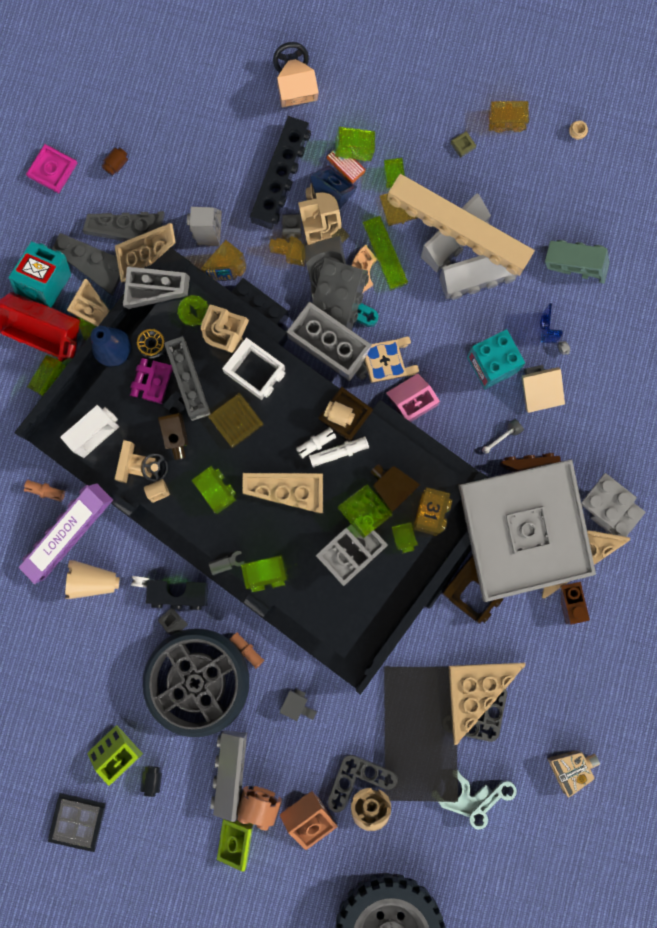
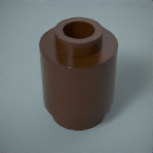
[101,147,128,176]

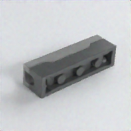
[164,336,211,421]

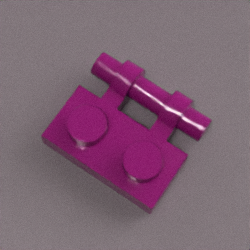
[130,358,173,404]

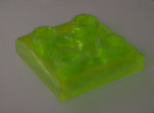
[338,484,393,539]

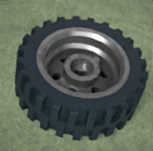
[336,873,446,928]

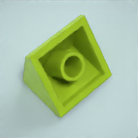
[217,819,254,871]

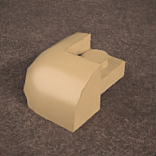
[201,304,249,353]

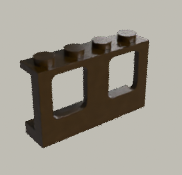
[441,554,504,624]

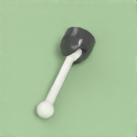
[482,419,524,454]

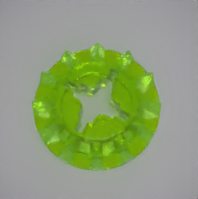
[178,295,208,327]

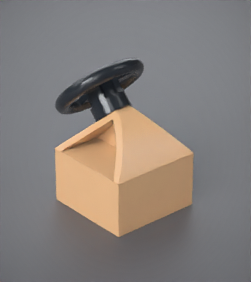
[273,42,319,108]

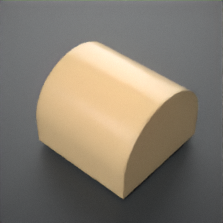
[144,479,170,503]

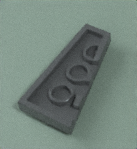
[83,211,165,241]
[52,233,121,296]

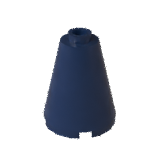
[91,326,132,367]

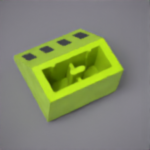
[87,725,143,786]

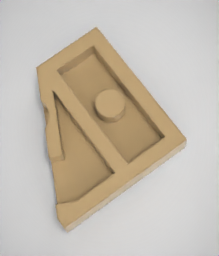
[67,279,110,327]

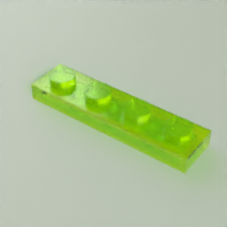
[363,216,408,291]

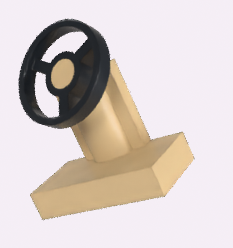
[115,440,168,483]

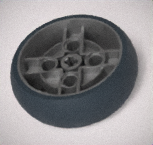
[142,629,250,737]

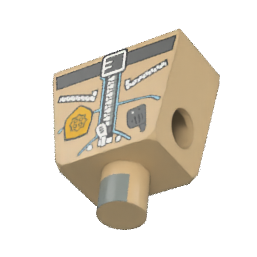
[547,750,600,797]

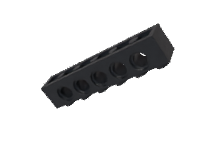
[250,116,311,230]

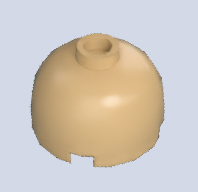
[351,788,391,831]

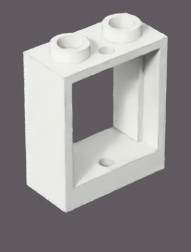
[222,338,285,400]
[61,405,119,458]

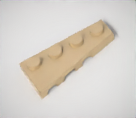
[243,473,323,514]

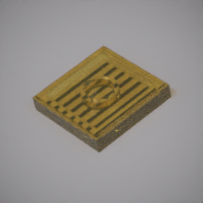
[208,393,264,448]

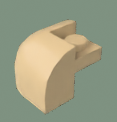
[298,193,342,245]

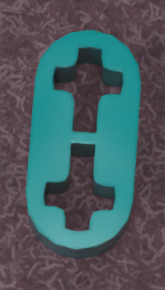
[356,303,379,327]

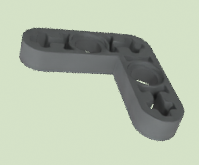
[442,689,507,742]
[328,755,398,812]

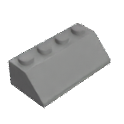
[421,193,491,273]
[439,255,518,300]
[287,302,372,381]
[211,730,247,822]

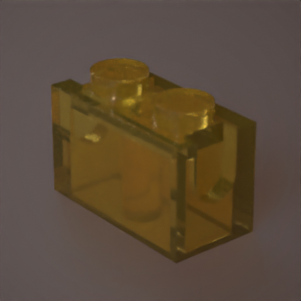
[489,101,529,133]

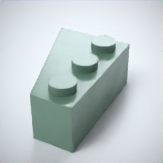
[545,240,610,284]

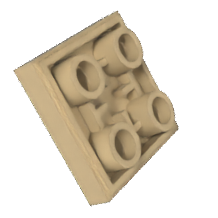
[521,367,565,413]

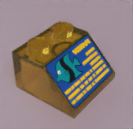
[201,240,247,281]

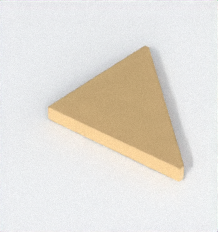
[542,530,630,599]
[448,663,525,745]

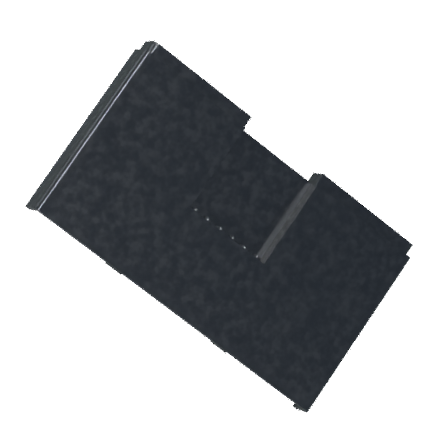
[14,247,489,695]

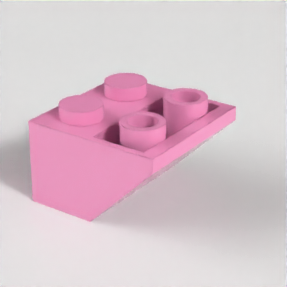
[386,374,440,422]

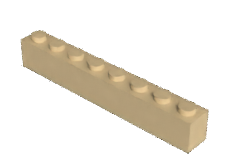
[387,174,535,276]

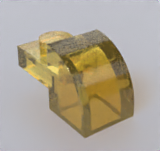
[269,236,306,267]

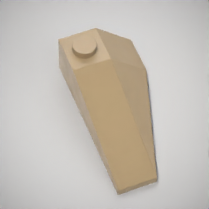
[115,223,176,283]

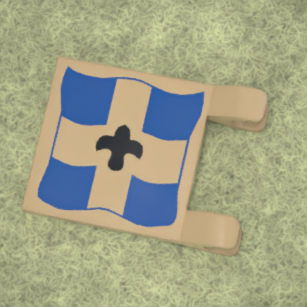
[364,337,419,383]

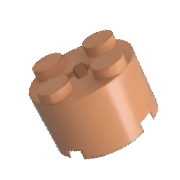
[236,786,282,830]

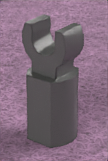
[208,551,246,575]

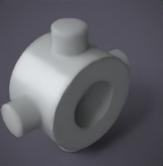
[558,341,570,355]

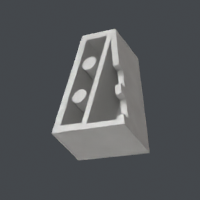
[187,207,222,246]
[123,267,190,309]

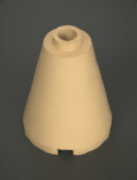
[65,560,120,599]

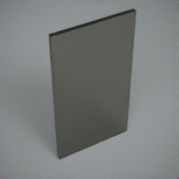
[384,666,458,803]

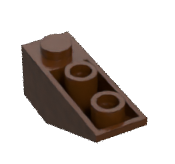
[499,453,561,472]

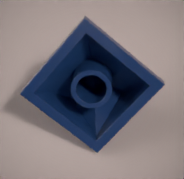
[311,166,357,209]

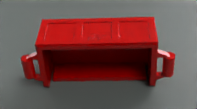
[0,292,80,362]

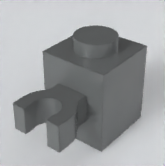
[279,688,317,721]

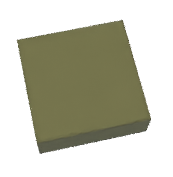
[450,131,477,158]

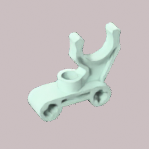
[431,769,517,830]

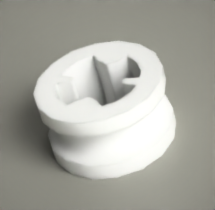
[131,576,150,588]

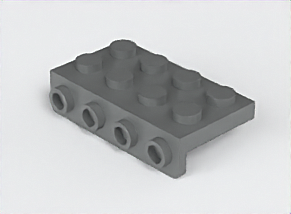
[312,258,369,331]

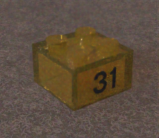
[413,487,452,536]

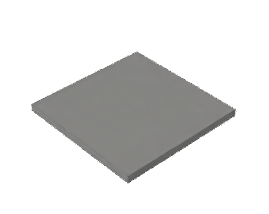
[459,459,596,602]

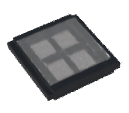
[48,793,106,852]

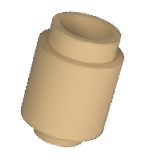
[324,401,355,427]

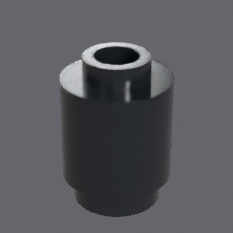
[140,766,162,797]

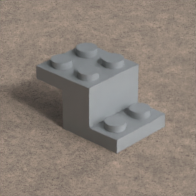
[581,473,646,537]
[316,516,388,586]

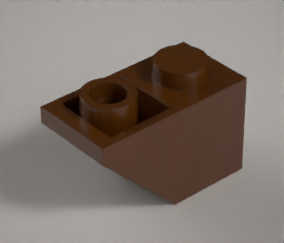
[561,582,590,625]

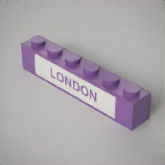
[19,484,113,584]

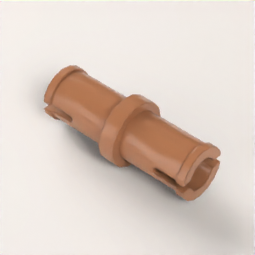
[24,480,65,502]
[229,632,265,669]

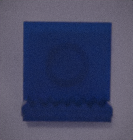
[540,303,563,344]

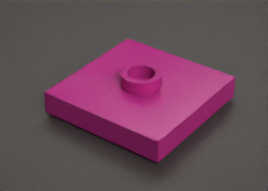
[26,144,78,194]

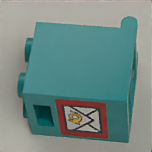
[8,241,71,308]
[467,329,525,390]

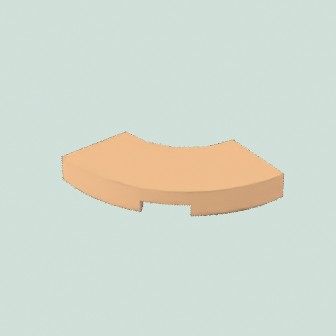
[352,245,377,293]

